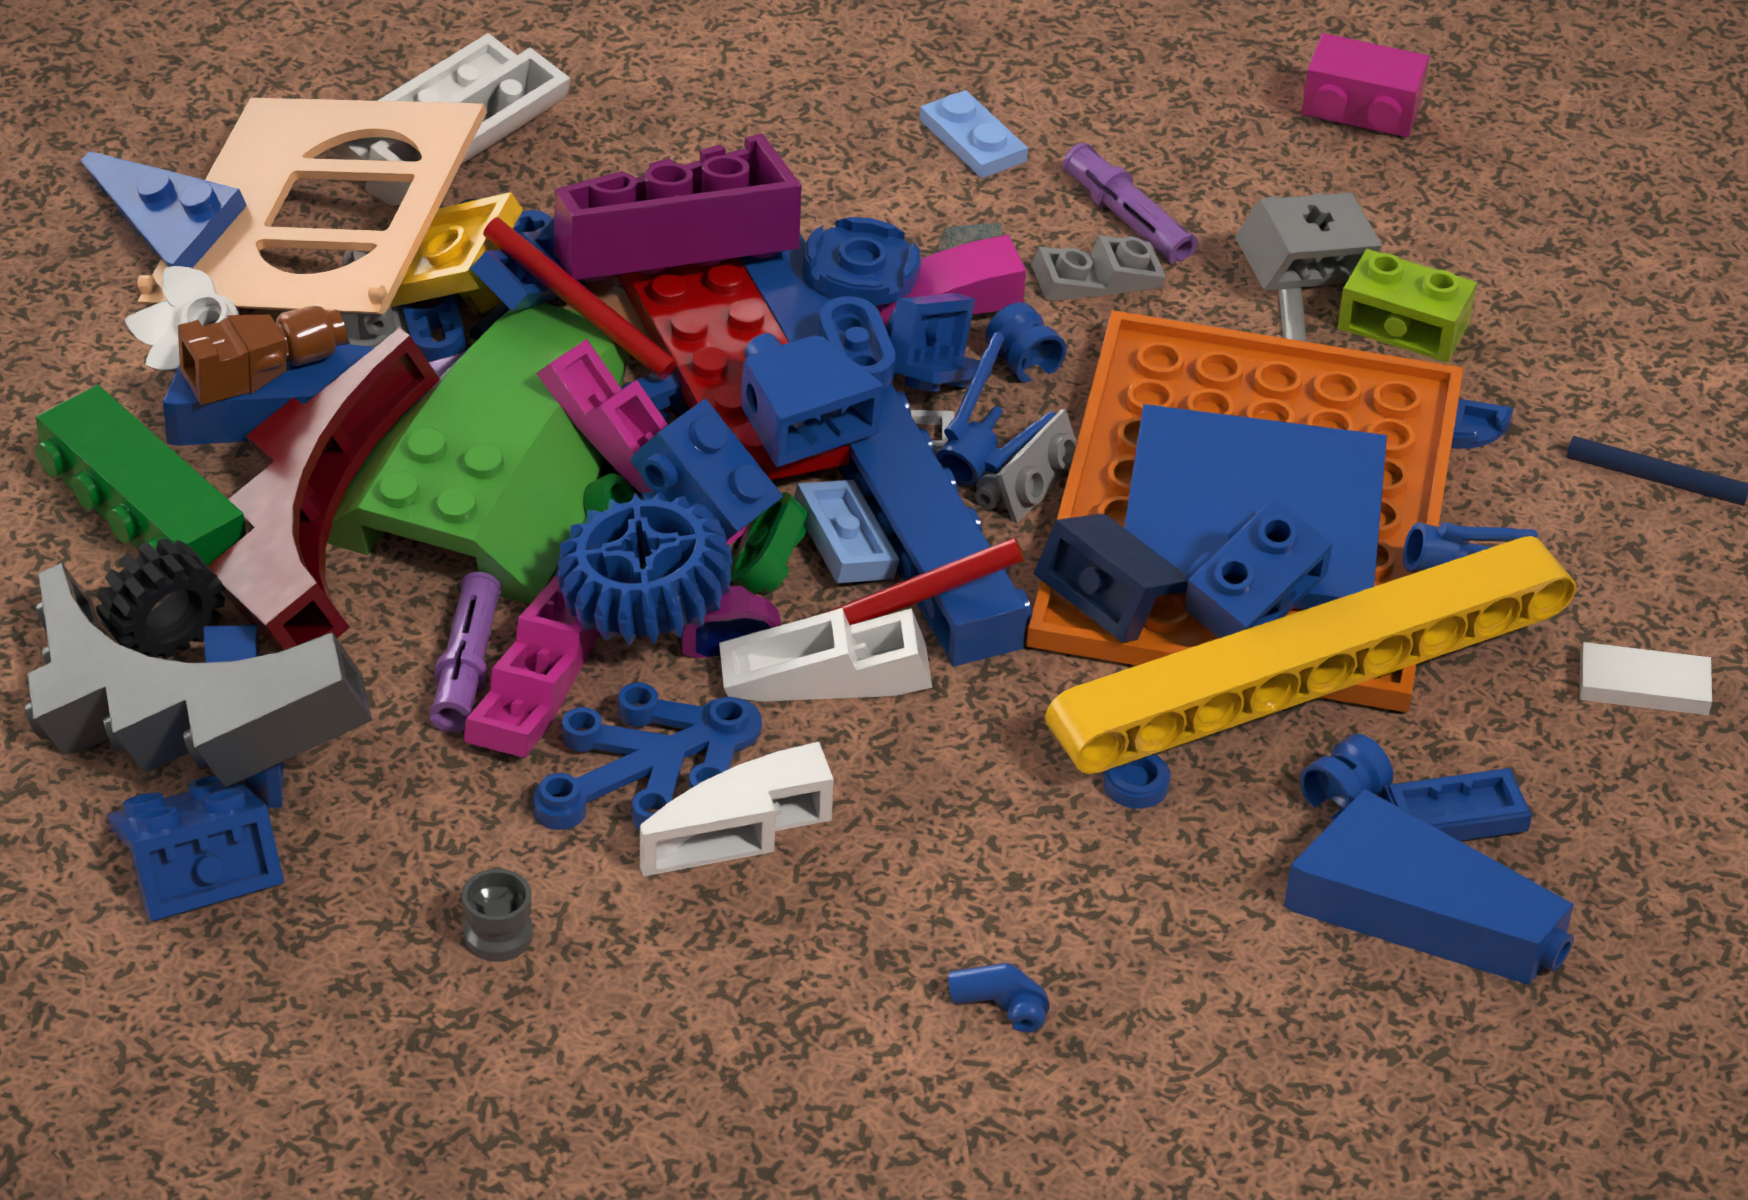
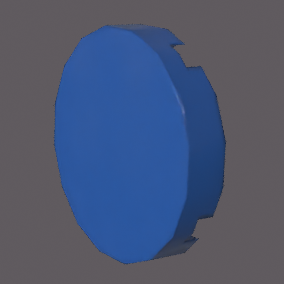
[803,217,921,306]

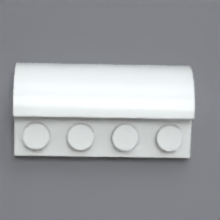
[330,33,570,206]

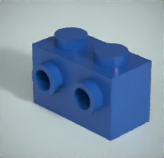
[1185,498,1333,638]

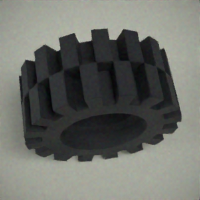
[96,539,225,659]

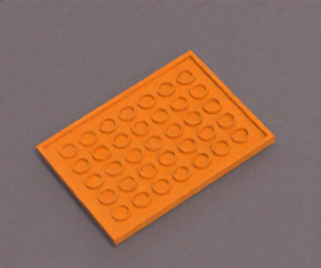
[1027,310,1464,713]

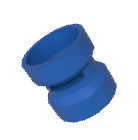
[985,302,1067,383]
[1300,733,1393,821]

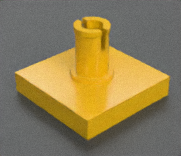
[390,192,523,315]

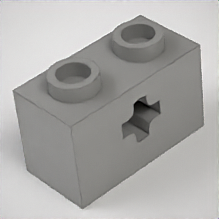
[1235,193,1382,291]

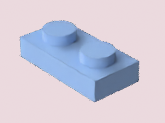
[919,90,1028,178]
[794,480,899,583]

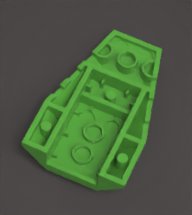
[327,303,630,604]

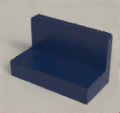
[1033,514,1188,642]

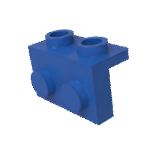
[887,293,992,391]
[631,398,784,542]

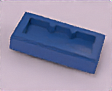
[1382,768,1532,841]

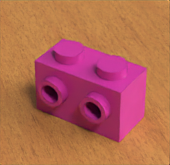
[1301,33,1430,137]

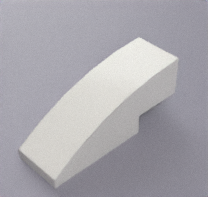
[719,608,932,701]
[640,742,834,876]

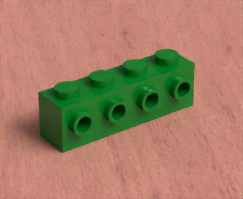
[35,384,246,566]

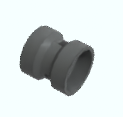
[462,869,532,962]

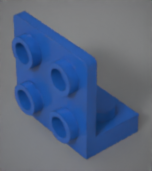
[107,775,285,921]

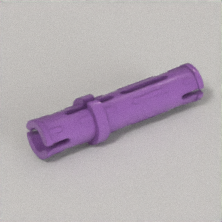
[1063,142,1198,265]
[429,571,501,733]

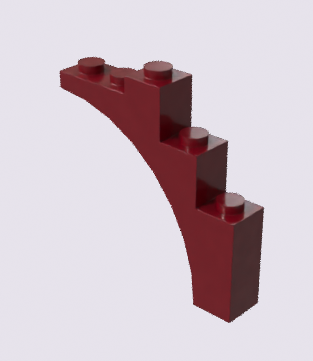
[208,327,440,652]

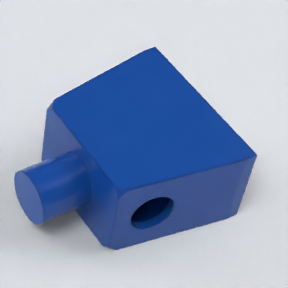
[741,333,883,467]

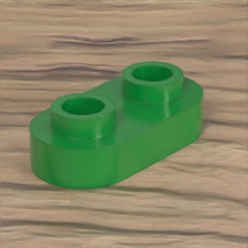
[730,492,807,595]

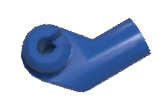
[949,963,1050,1032]

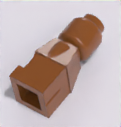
[178,305,347,405]

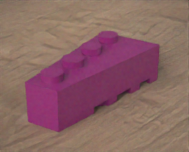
[554,133,802,282]

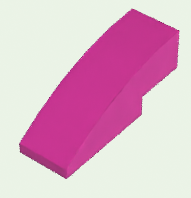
[876,234,1026,330]

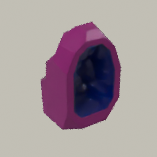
[677,586,781,659]

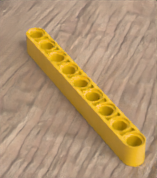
[1045,536,1576,774]

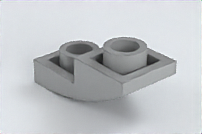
[1031,235,1166,301]

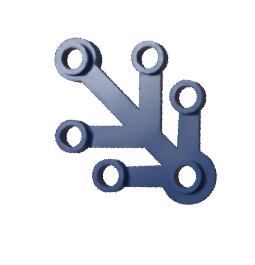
[533,682,762,830]

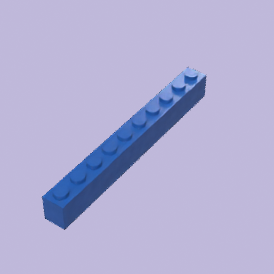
[739,234,1032,667]

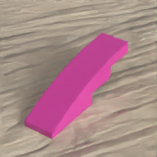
[536,339,748,545]
[464,574,600,758]

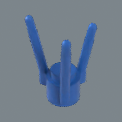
[936,332,1056,486]
[1403,522,1538,573]

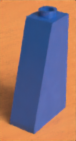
[163,325,375,446]
[1284,789,1574,985]

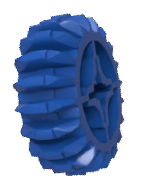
[557,491,733,645]

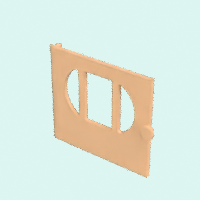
[137,98,487,315]

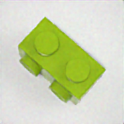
[1337,249,1477,363]

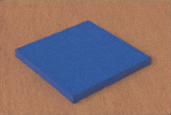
[1124,404,1387,609]

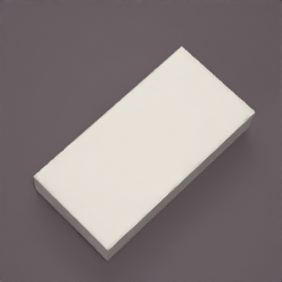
[1580,642,1712,715]

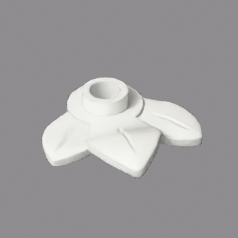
[125,266,239,370]

